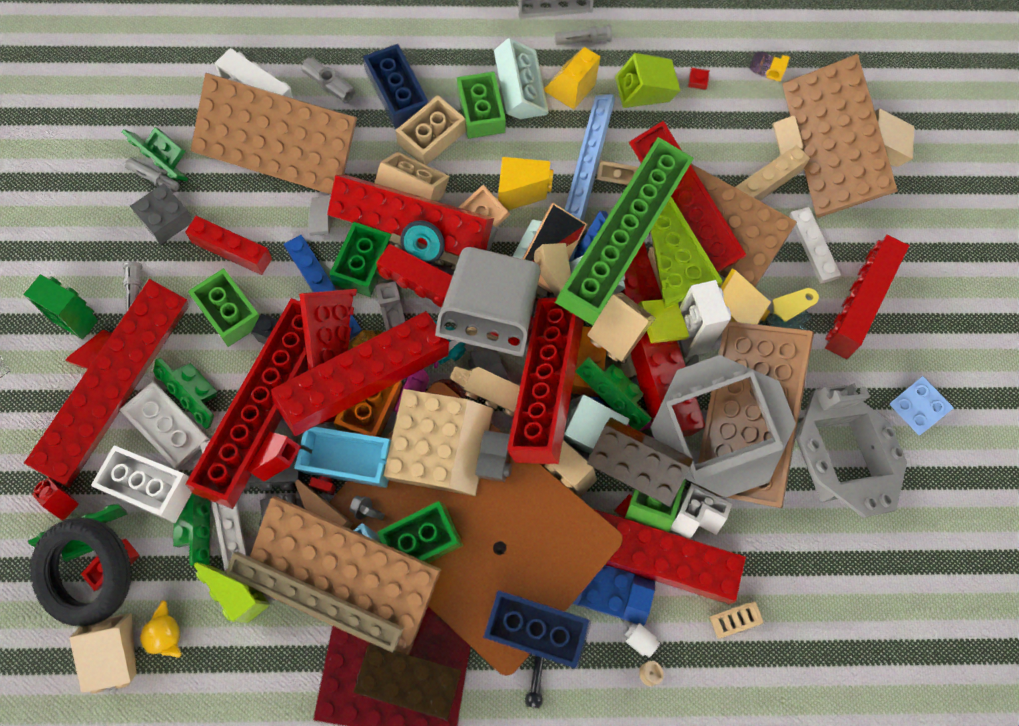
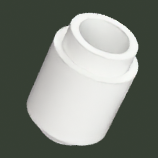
[624,623,660,658]

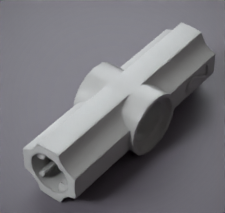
[301,57,355,102]

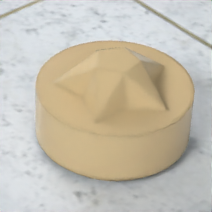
[639,661,664,686]

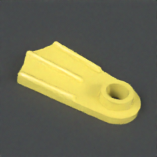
[772,288,819,322]

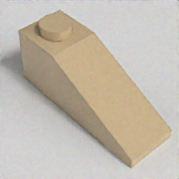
[534,243,571,298]

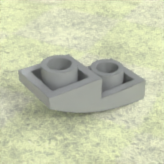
[309,196,333,236]

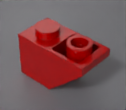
[247,431,301,482]
[32,477,79,521]

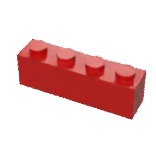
[185,216,272,275]

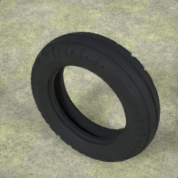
[30,517,131,626]

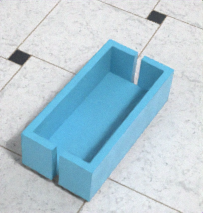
[294,427,391,488]

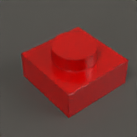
[688,67,710,90]
[309,476,337,495]

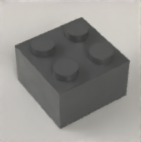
[130,183,193,245]

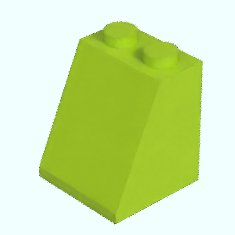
[615,53,681,108]

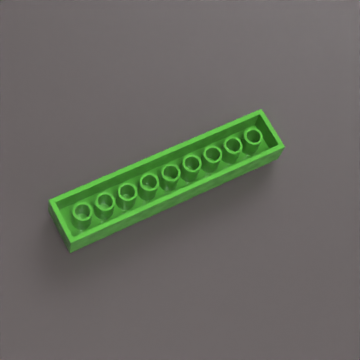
[555,137,694,325]

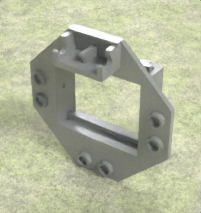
[651,355,796,498]
[795,383,907,518]

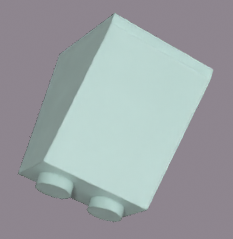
[563,395,629,455]

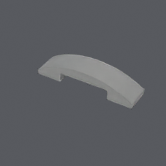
[375,281,405,331]

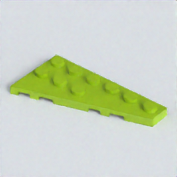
[650,197,723,308]

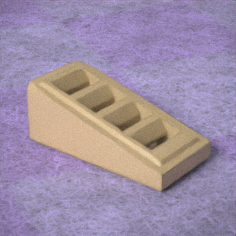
[709,601,764,640]

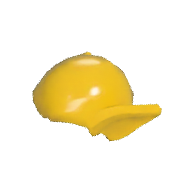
[140,600,181,657]

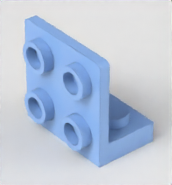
[890,376,954,435]

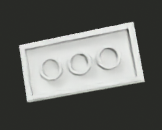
[119,381,210,470]

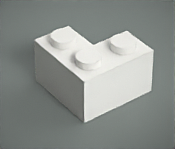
[670,483,732,539]

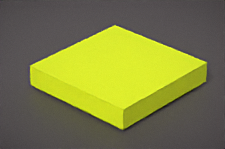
[638,299,690,343]

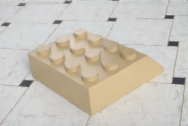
[383,389,494,496]

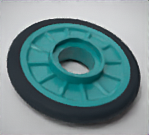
[401,220,445,264]

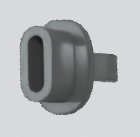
[349,495,385,520]

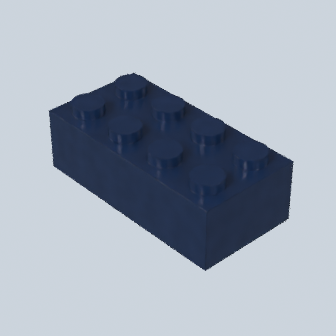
[363,44,429,129]
[483,590,592,669]

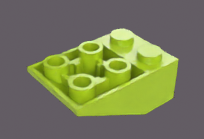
[194,563,270,623]

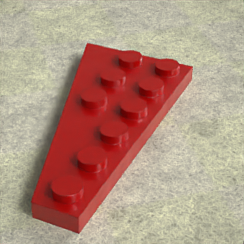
[299,289,357,424]

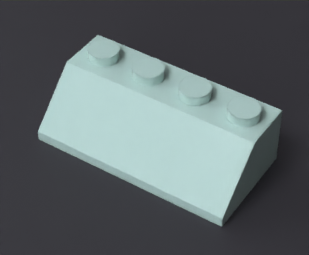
[494,38,549,119]

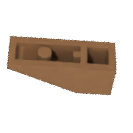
[295,480,353,528]

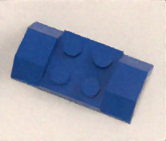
[572,565,656,626]

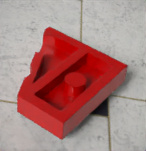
[65,330,112,370]

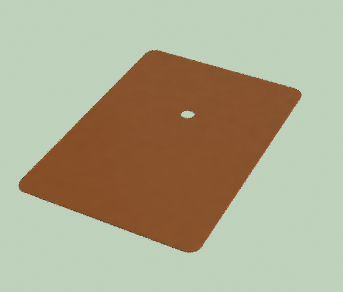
[329,382,622,676]

